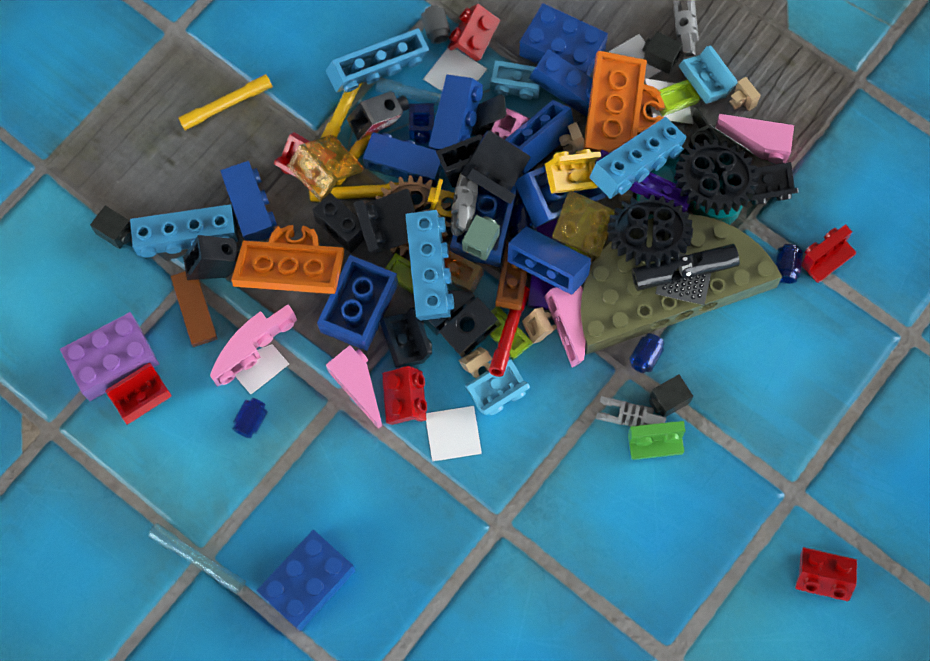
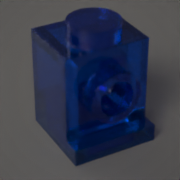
[409,103,435,144]

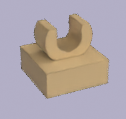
[729,77,761,111]
[559,122,584,155]
[522,307,557,344]
[458,347,492,378]

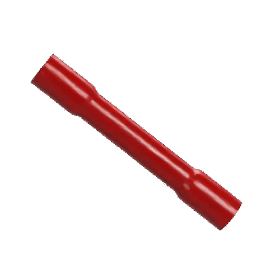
[489,286,530,377]

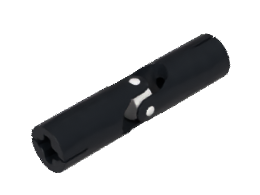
[631,244,740,291]

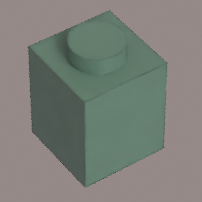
[462,215,500,261]

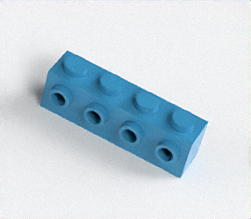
[326,28,429,93]
[589,117,687,199]
[130,204,238,257]
[405,210,454,321]

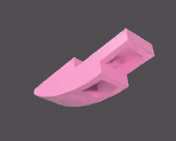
[210,304,297,387]

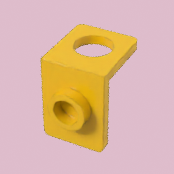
[427,179,454,218]

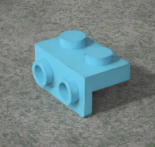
[679,46,737,104]
[490,60,540,100]
[465,358,530,415]

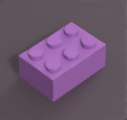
[60,312,159,401]

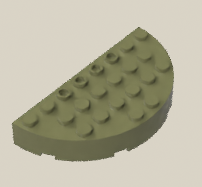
[581,214,782,355]

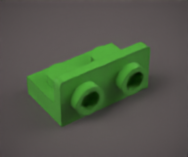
[628,421,686,460]

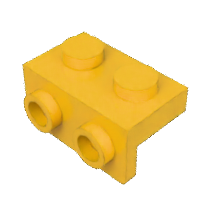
[545,149,601,194]

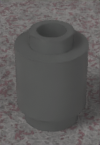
[421,5,450,44]

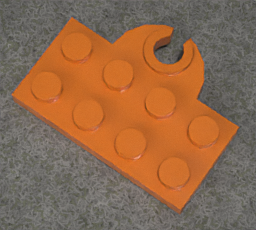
[583,50,665,153]
[231,225,345,294]

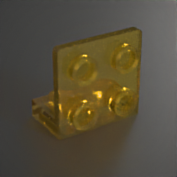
[287,135,364,201]
[552,191,614,262]

